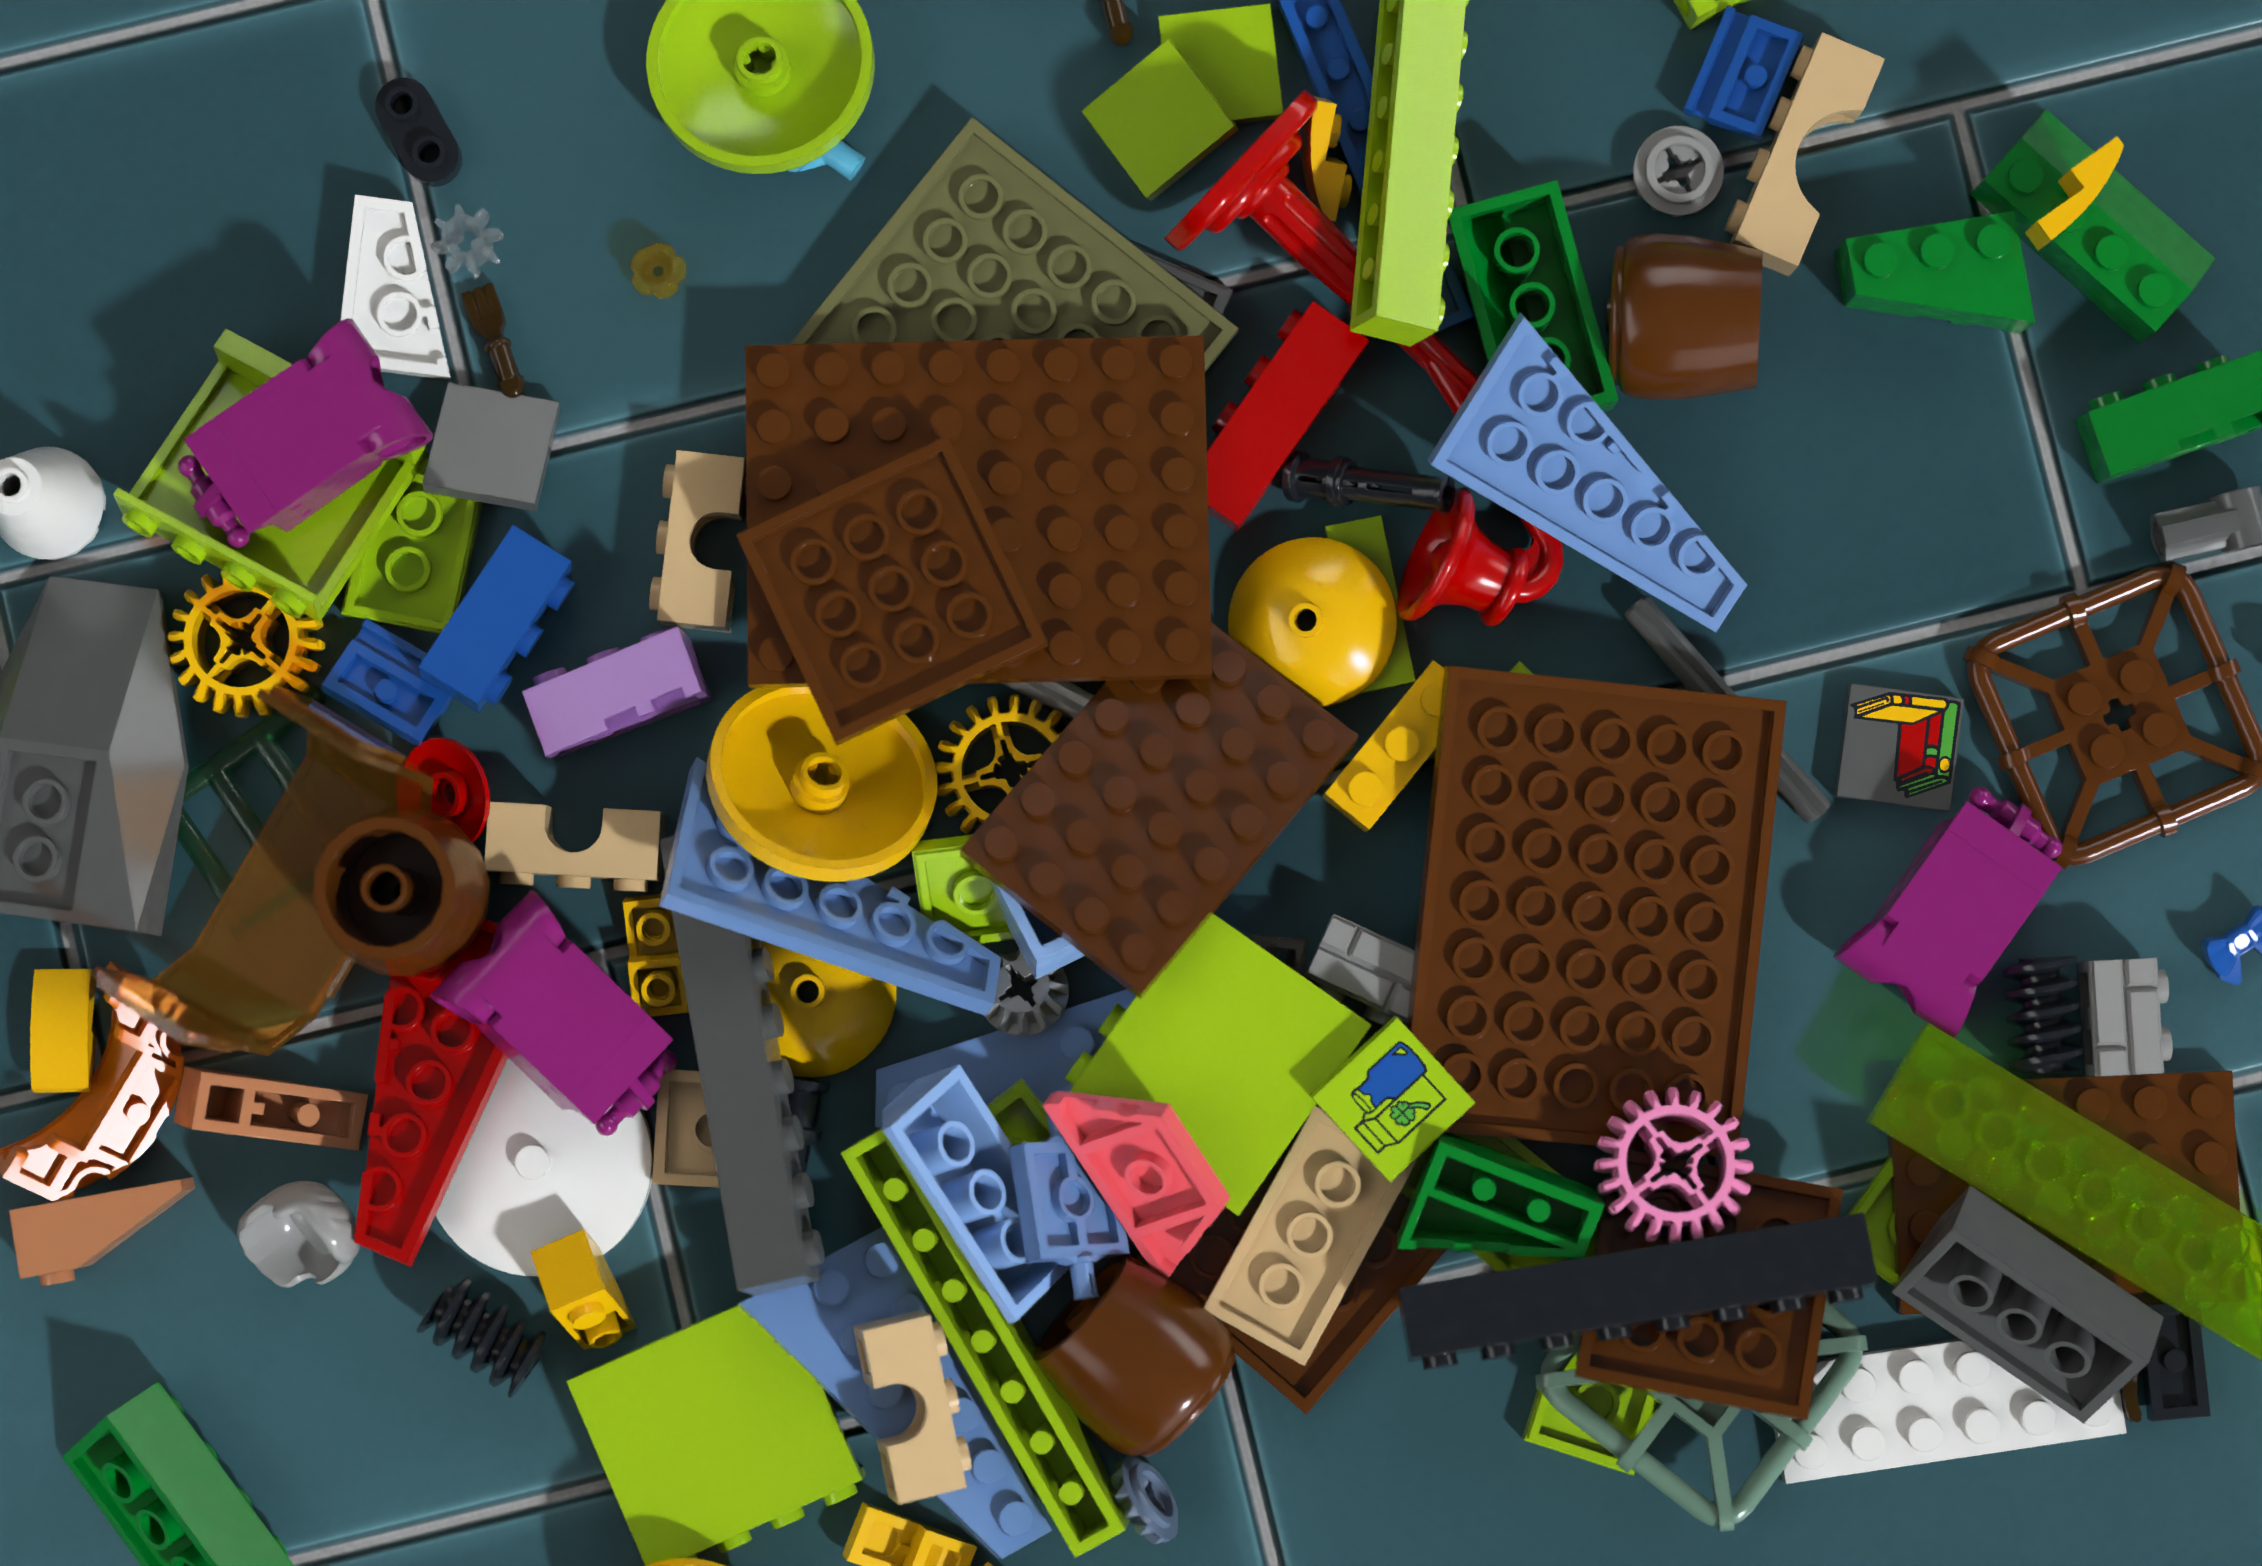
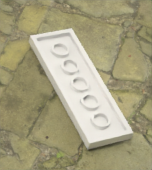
[1774,1338,2127,1484]

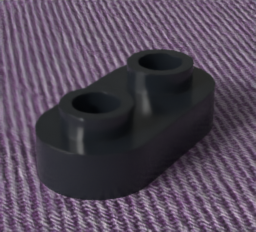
[375,78,463,187]

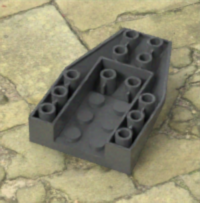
[0,576,189,936]

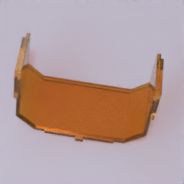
[92,685,434,1056]

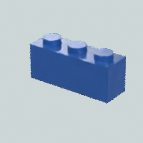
[418,525,575,714]

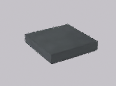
[422,382,561,512]

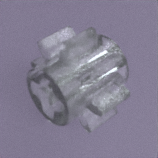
[430,204,504,278]

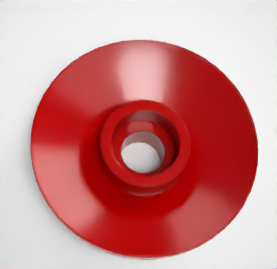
[400,737,490,843]

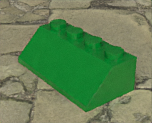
[1970,109,2216,343]
[1448,180,1619,412]
[62,1381,294,1566]

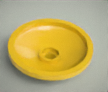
[1228,537,1398,708]
[760,940,897,1078]

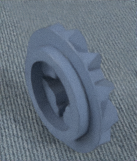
[1111,1456,1178,1545]

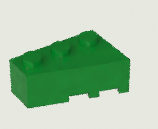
[1834,211,2035,334]
[2075,350,2262,484]
[1397,1132,1605,1259]

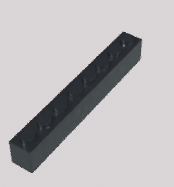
[1397,1213,1878,1370]

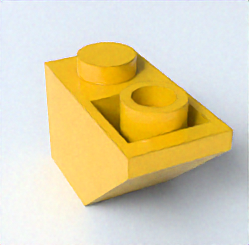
[530,1229,637,1351]

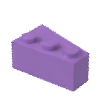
[522,626,713,760]

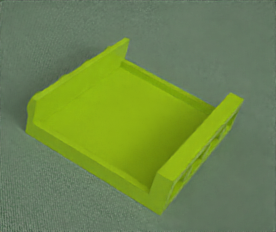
[113,329,429,622]
[1064,914,1371,1216]
[566,1305,866,1566]

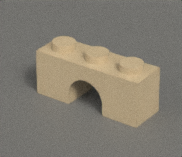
[649,450,747,633]
[484,802,667,892]
[853,1310,972,1505]

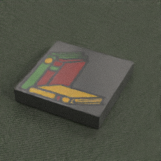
[1834,683,1964,812]

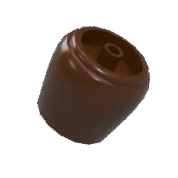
[1606,233,1763,400]
[313,807,490,977]
[1033,1255,1235,1457]

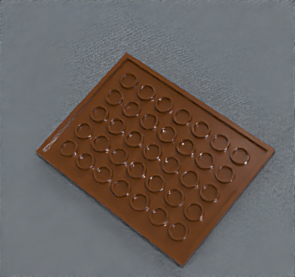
[745,335,1212,688]
[1407,665,1787,1158]

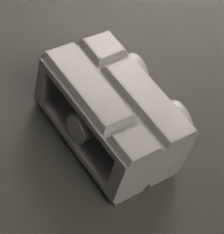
[1304,914,1415,1026]
[2077,958,2173,1076]

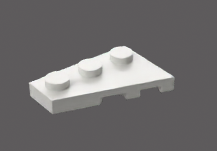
[340,195,450,380]

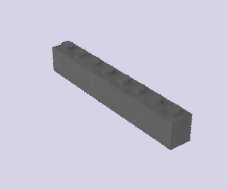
[659,835,825,1296]

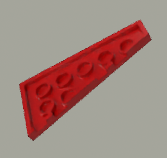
[354,919,508,1267]

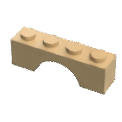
[1724,32,1885,276]

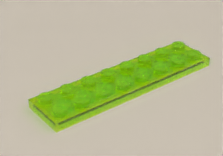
[1866,1023,2262,1362]

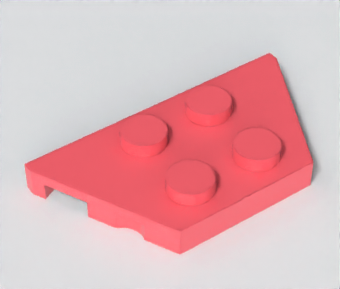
[1042,1091,1230,1278]

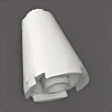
[0,447,106,560]

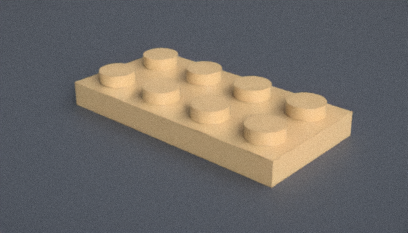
[1204,1106,1416,1366]

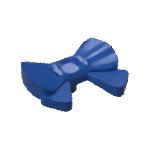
[2202,905,2262,985]

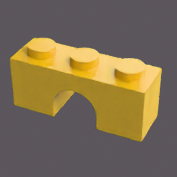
[1322,660,1444,833]

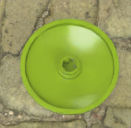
[646,0,875,174]

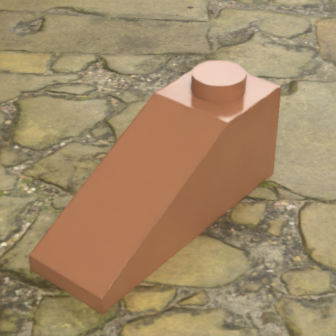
[173,1066,368,1151]
[9,1177,195,1287]

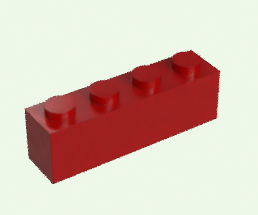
[1207,301,1369,533]

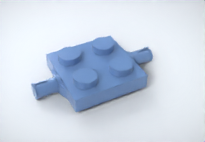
[1009,1112,1130,1301]

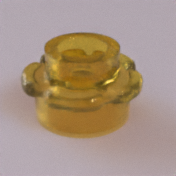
[630,243,686,299]

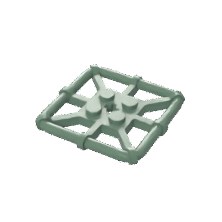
[1535,1301,1868,1532]

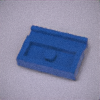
[1684,6,1804,143]
[321,618,452,746]

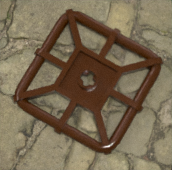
[1963,561,2262,870]

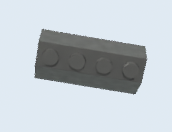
[1891,1185,2164,1424]

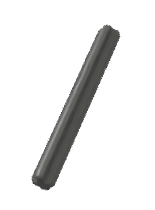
[1625,596,1830,823]

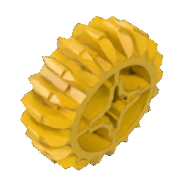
[168,574,325,719]
[935,694,1064,834]

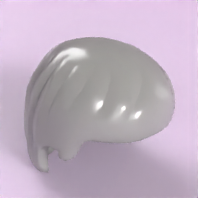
[237,1181,360,1288]

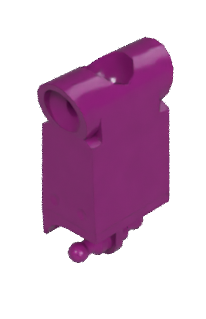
[178,318,433,548]
[1833,787,2062,1040]
[430,890,677,1136]

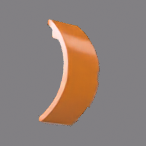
[0,960,184,1202]

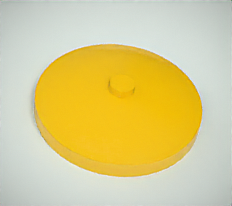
[706,687,938,882]

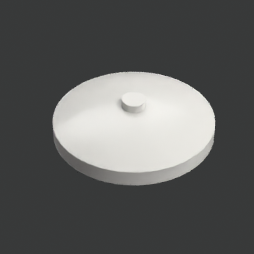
[435,1058,654,1276]

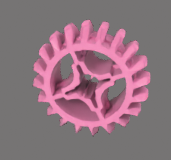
[1594,1087,1753,1244]

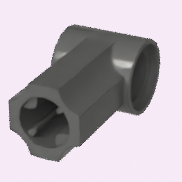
[2150,486,2262,563]

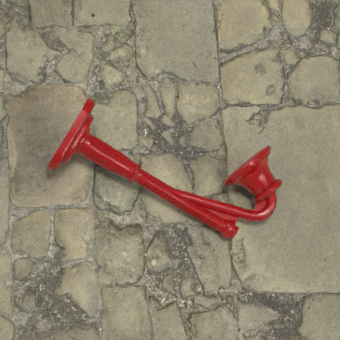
[1164,89,1563,626]

